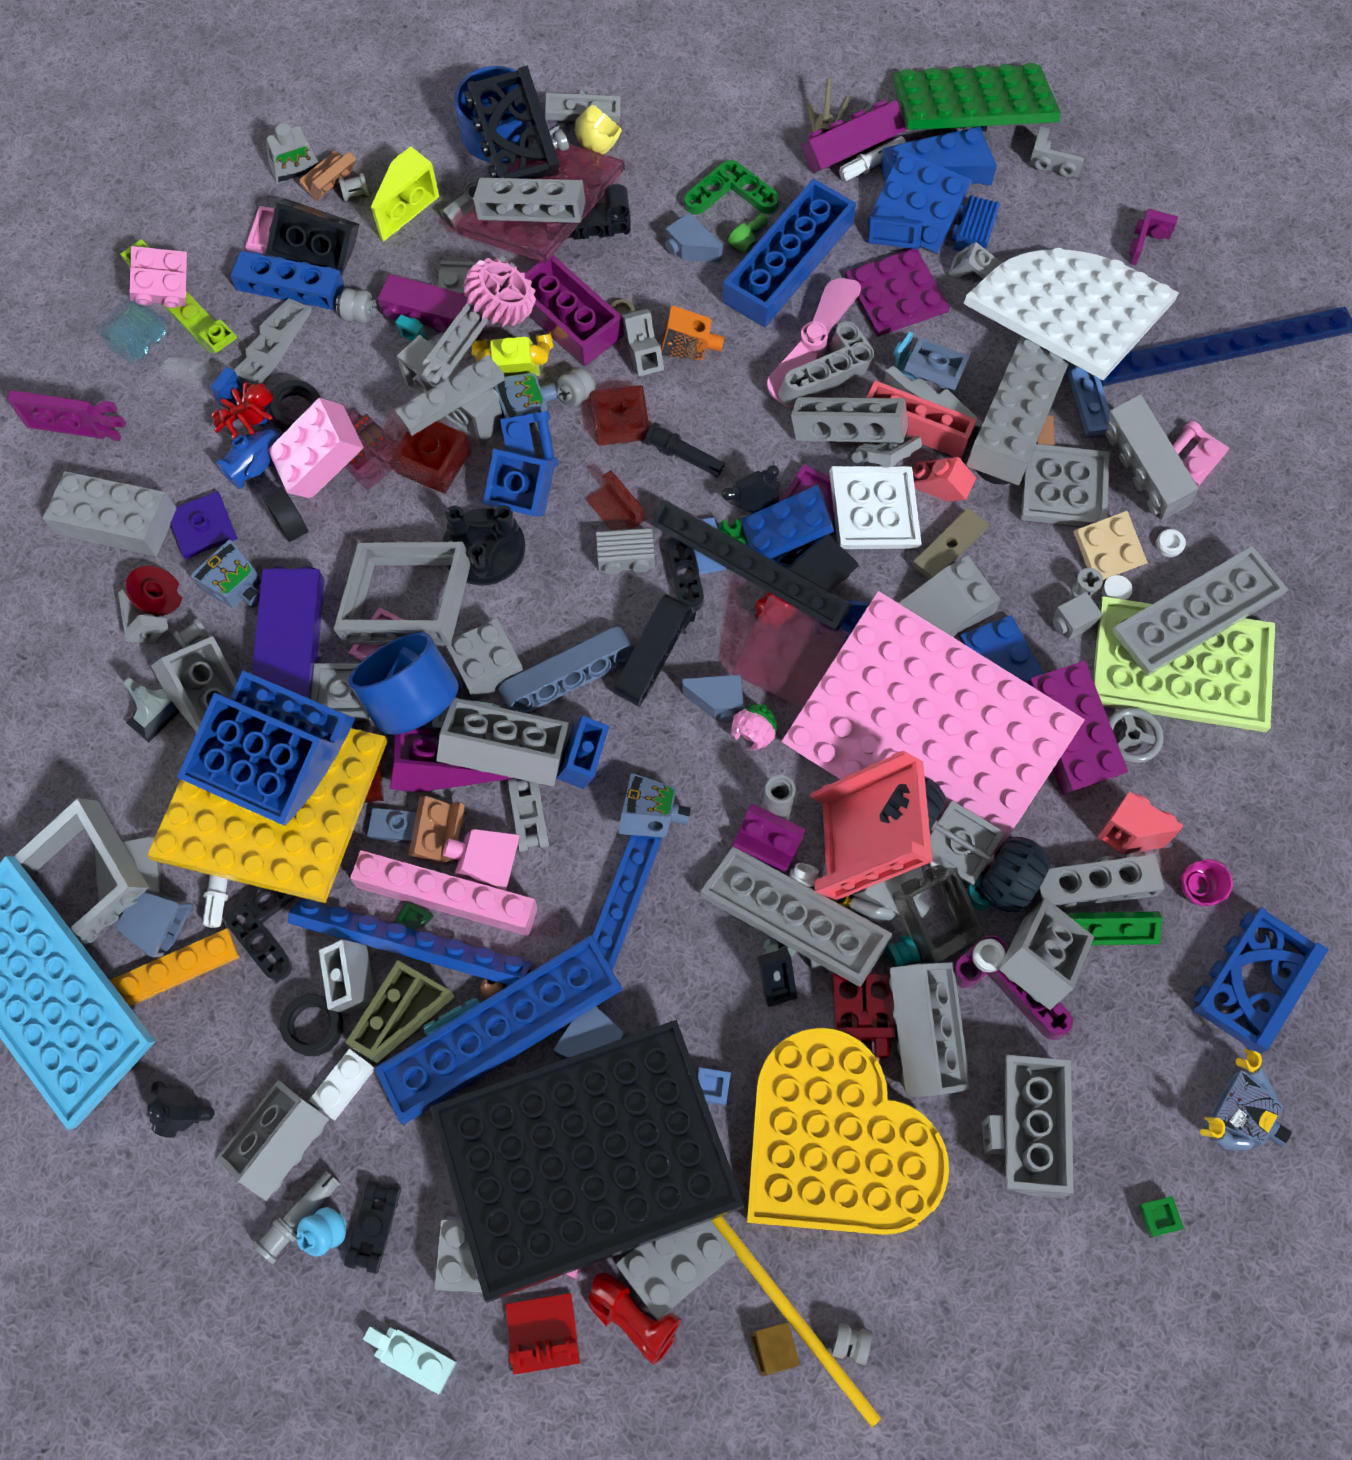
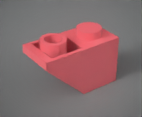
[912,457,976,502]

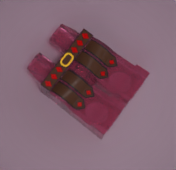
[345,411,407,490]

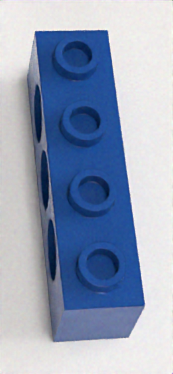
[230,251,344,310]

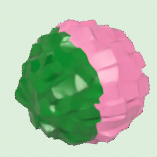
[730,704,777,750]

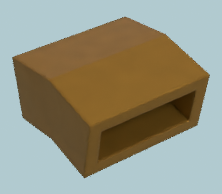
[749,1322,800,1377]

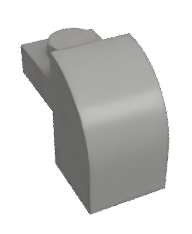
[622,309,664,377]

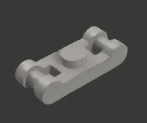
[508,778,549,852]

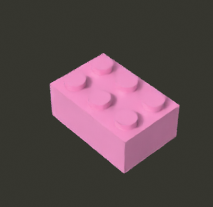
[268,398,364,498]

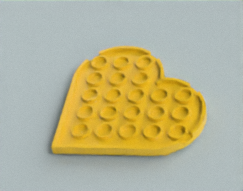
[747,1028,949,1235]

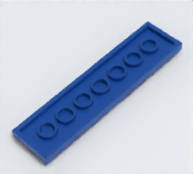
[374,935,623,1125]

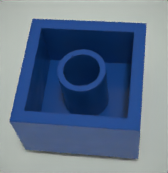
[483,449,556,517]

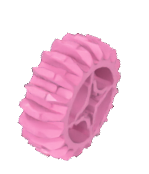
[463,257,536,327]

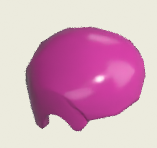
[1180,859,1233,907]

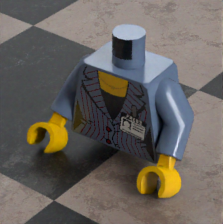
[1200,1048,1292,1151]

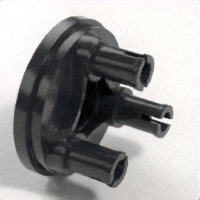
[443,505,526,586]

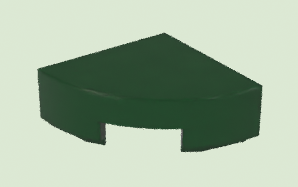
[393,901,434,930]

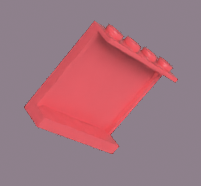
[810,750,933,901]

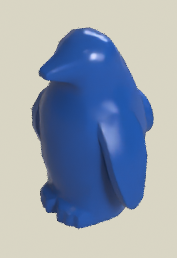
[216,428,282,489]

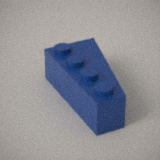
[880,127,997,185]

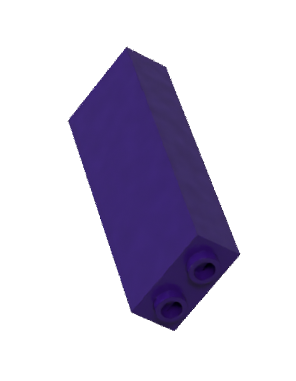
[252,566,325,699]

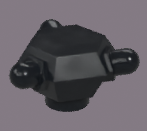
[721,465,780,514]
[148,1081,215,1138]

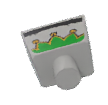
[266,123,320,184]

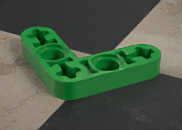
[684,160,779,215]

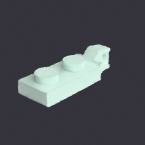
[363,1327,457,1395]

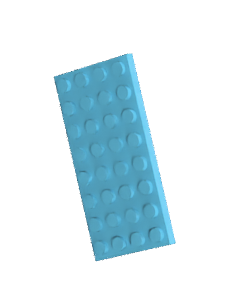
[0,856,156,1130]

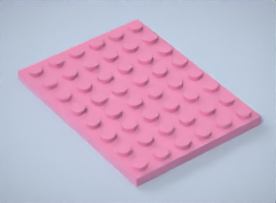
[781,591,1085,872]

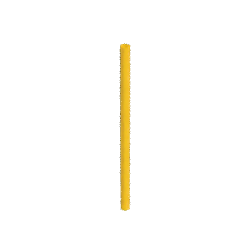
[711,1216,882,1428]

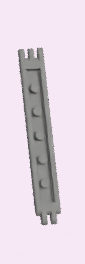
[422,256,524,384]

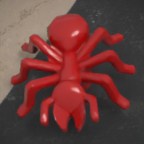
[211,382,273,441]

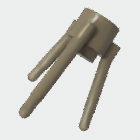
[808,77,850,133]

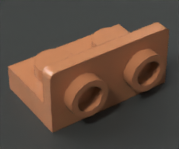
[299,151,356,202]
[408,796,465,864]

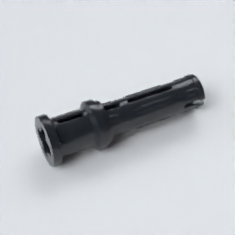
[644,422,726,478]

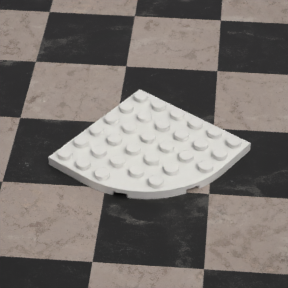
[964,248,1179,380]

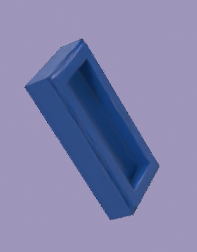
[868,215,923,249]

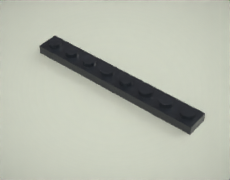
[651,499,852,630]

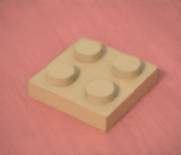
[1073,510,1148,580]

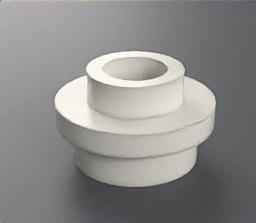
[789,863,819,888]

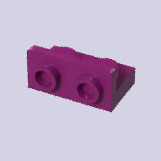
[732,803,806,871]

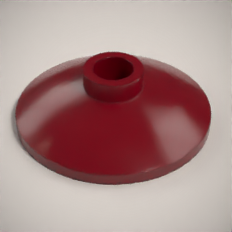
[125,566,183,616]

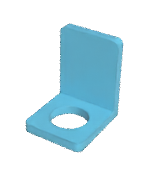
[893,332,923,380]

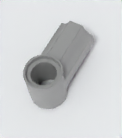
[440,180,478,229]

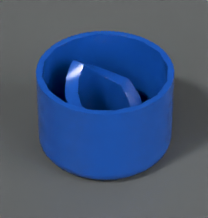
[454,66,532,163]
[349,632,459,735]

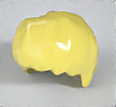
[574,105,622,155]

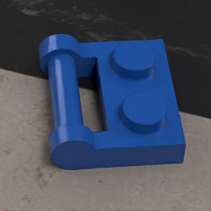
[500,411,559,466]

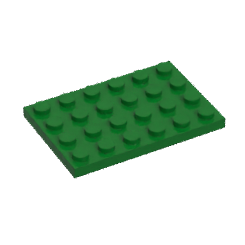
[893,63,1061,130]

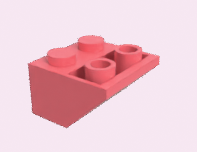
[1097,791,1184,854]

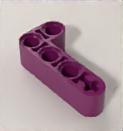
[954,935,1073,1040]

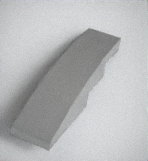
[234,298,311,385]
[883,365,983,440]

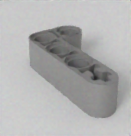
[778,321,874,406]

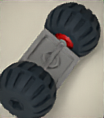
[879,776,1050,912]

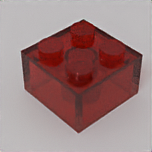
[392,421,471,494]

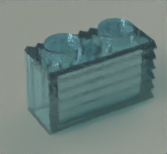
[102,302,168,364]

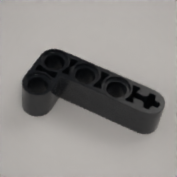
[530,184,631,244]
[613,594,696,707]

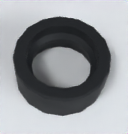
[269,380,321,433]
[262,486,309,542]
[280,994,343,1056]

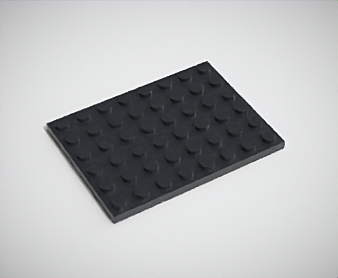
[430,1020,744,1303]

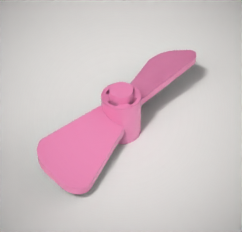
[767,278,861,408]

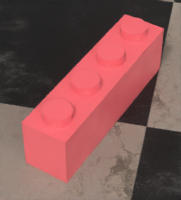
[866,380,977,459]

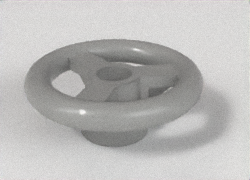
[1108,707,1164,763]

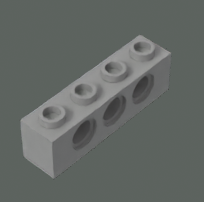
[473,178,586,223]
[791,397,908,443]
[1034,851,1165,910]

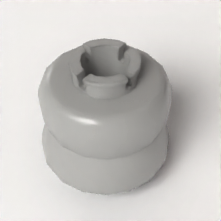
[336,288,377,324]
[556,368,596,407]

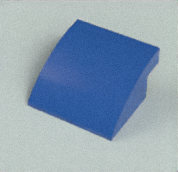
[177,670,355,826]

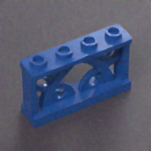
[1192,907,1329,1054]

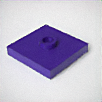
[170,491,238,559]

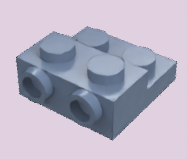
[904,337,970,390]

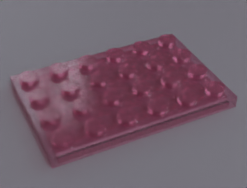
[457,144,625,263]

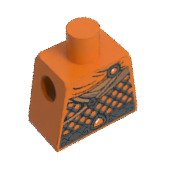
[661,305,724,360]

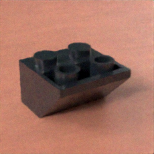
[775,534,859,592]

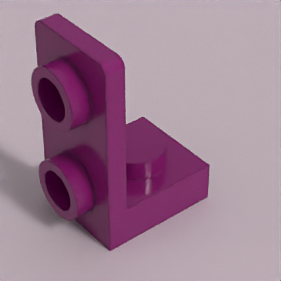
[1128,209,1178,265]

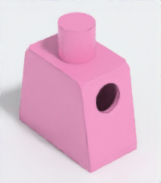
[443,829,520,891]

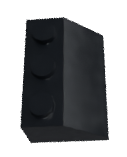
[266,198,360,276]

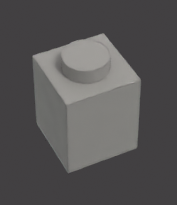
[1053,592,1103,641]

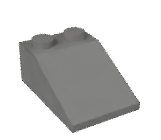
[899,556,1001,637]
[151,636,237,733]

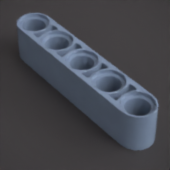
[498,627,635,713]

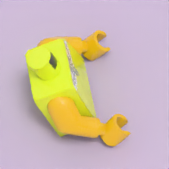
[471,332,554,377]

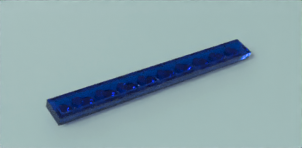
[1100,307,1352,386]

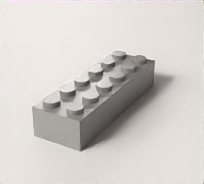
[966,336,1069,485]

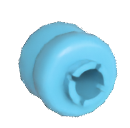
[296,1207,346,1257]

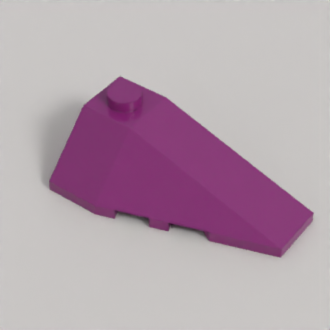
[390,727,513,792]

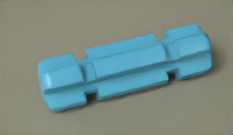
[423,998,480,1036]

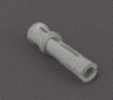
[252,1170,341,1264]

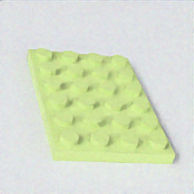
[1093,596,1275,732]

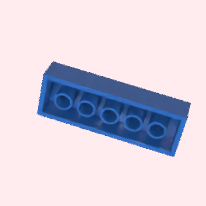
[723,179,856,328]

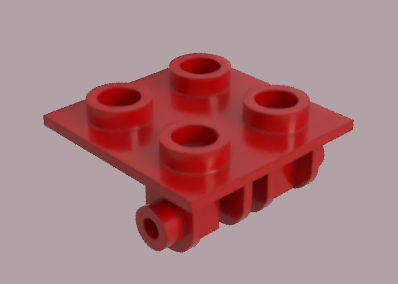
[505,1293,580,1375]

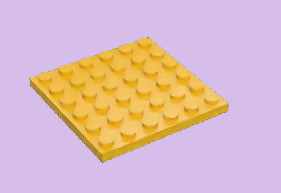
[147,728,387,903]

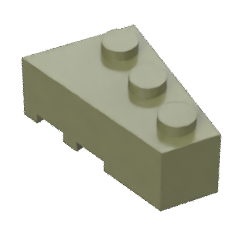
[345,960,455,1064]

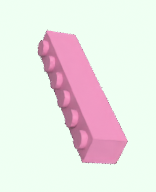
[350,850,538,936]

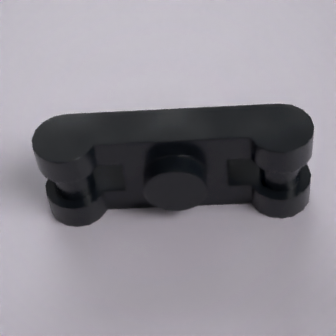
[344,1180,401,1274]

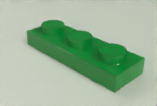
[1067,911,1163,946]

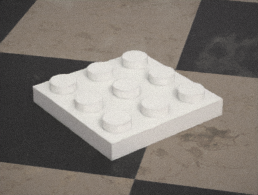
[829,466,922,549]

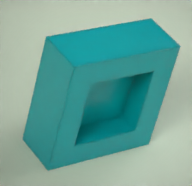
[395,315,428,341]

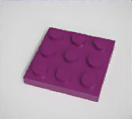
[845,249,950,337]

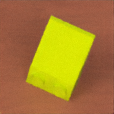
[371,146,439,242]

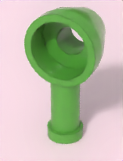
[727,213,768,253]

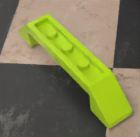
[120,239,237,353]

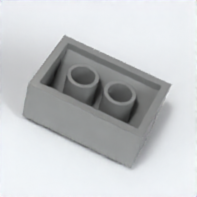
[216,1080,329,1201]

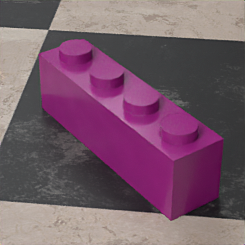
[801,99,907,174]
[378,274,485,340]

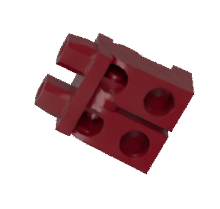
[831,974,895,1058]

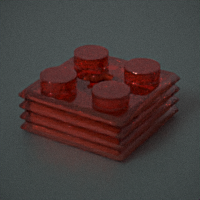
[590,385,650,446]

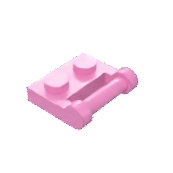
[1172,420,1230,487]

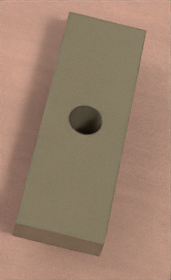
[912,508,990,580]

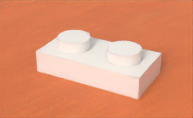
[308,1049,375,1121]

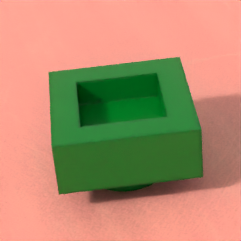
[1138,1196,1184,1238]

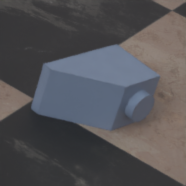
[665,212,723,262]
[682,675,744,722]

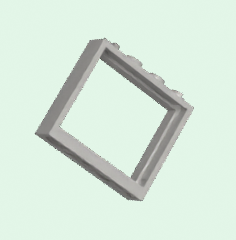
[333,541,471,646]
[15,798,149,946]

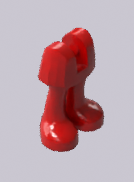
[588,1273,682,1365]

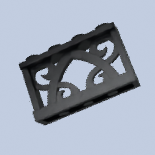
[464,65,560,179]

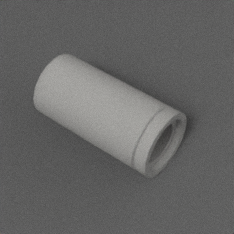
[761,775,796,820]

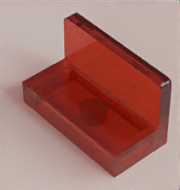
[587,470,645,530]

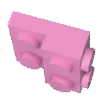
[130,246,187,308]

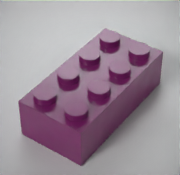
[525,253,624,367]
[1026,660,1128,795]

